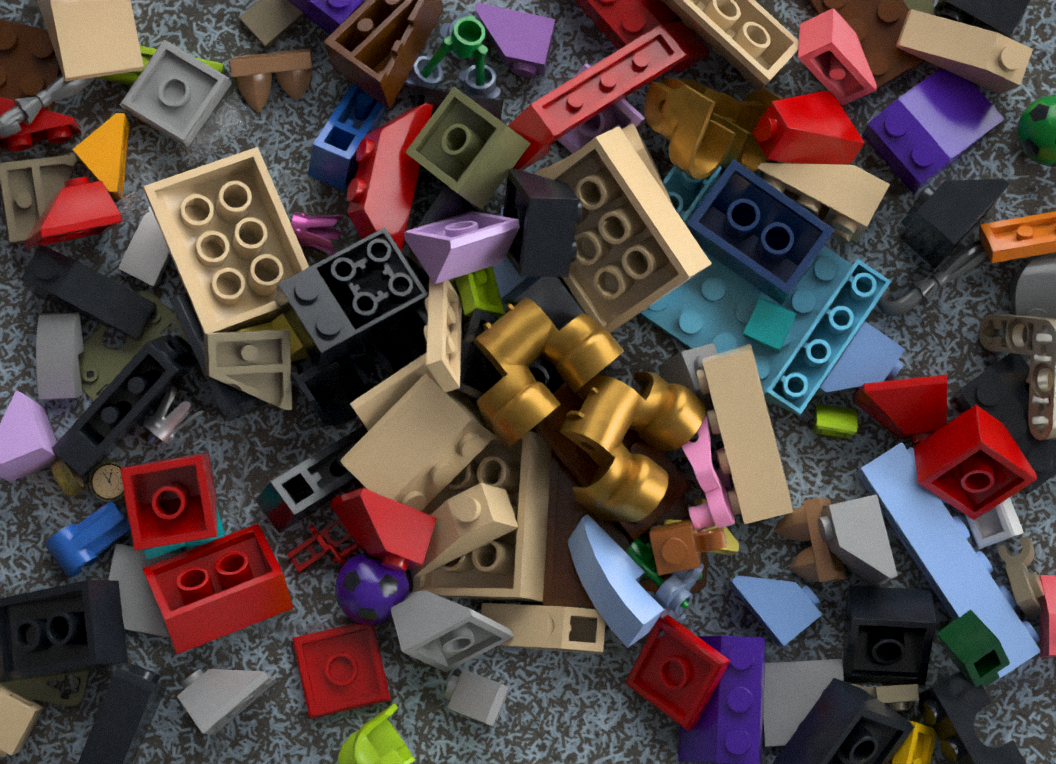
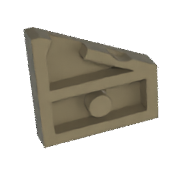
[0,154,76,245]
[204,329,292,410]

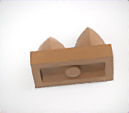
[230,48,313,112]
[774,498,846,583]

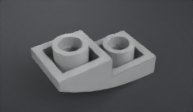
[36,312,84,399]

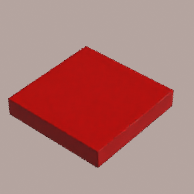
[625,614,731,731]
[292,623,391,719]

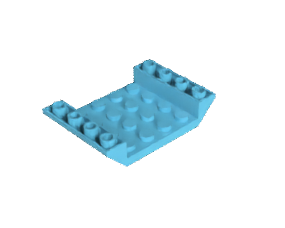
[638,166,891,416]

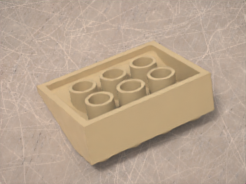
[544,126,711,333]
[143,147,309,333]
[413,431,552,602]

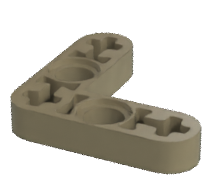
[979,314,1056,440]

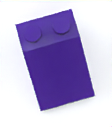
[862,68,1005,194]

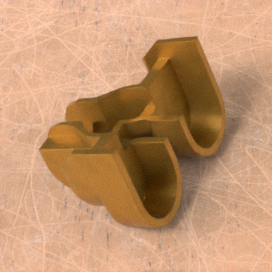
[644,77,783,180]
[473,297,624,449]
[559,372,706,522]

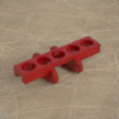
[287,518,366,573]

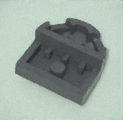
[1008,253,1056,341]

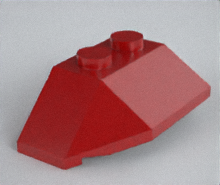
[347,103,433,251]

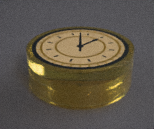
[51,457,86,497]
[89,461,125,503]

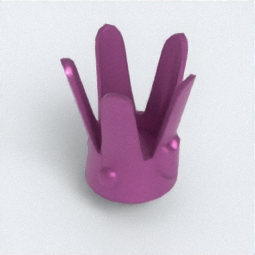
[291,212,344,255]

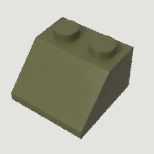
[405,86,531,210]

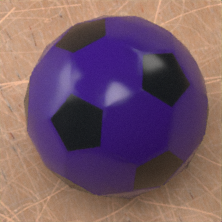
[335,552,409,626]

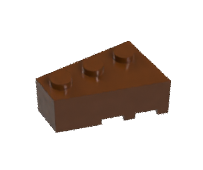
[323,0,443,109]

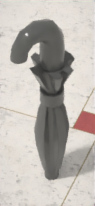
[0,74,96,137]
[877,240,988,316]

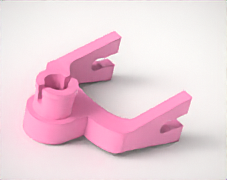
[681,416,735,533]

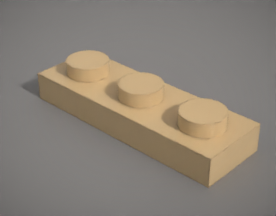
[423,278,462,393]

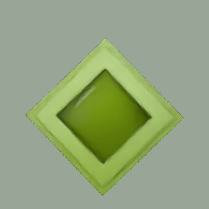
[812,403,858,439]

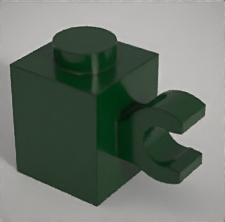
[937,609,1010,688]

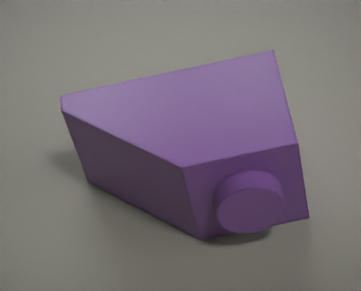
[475,2,555,78]

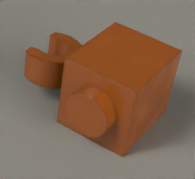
[649,519,727,576]

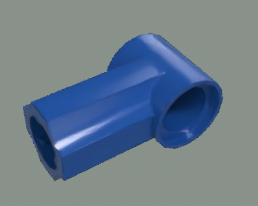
[45,500,131,579]

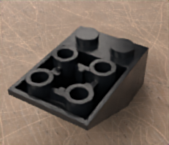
[275,227,428,369]

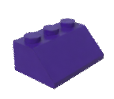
[678,636,766,764]

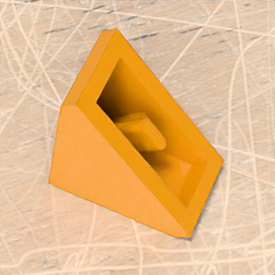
[72,113,130,201]

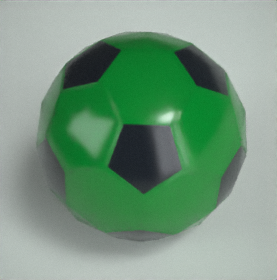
[1017,95,1056,167]

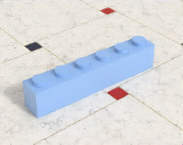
[856,442,1041,679]

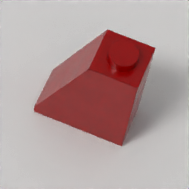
[752,90,865,165]

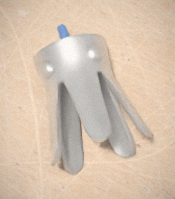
[144,386,203,444]

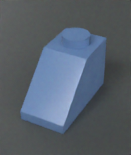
[815,321,905,397]
[728,575,822,648]

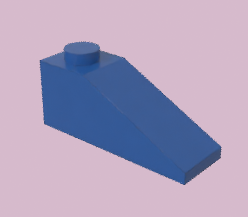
[308,83,387,191]

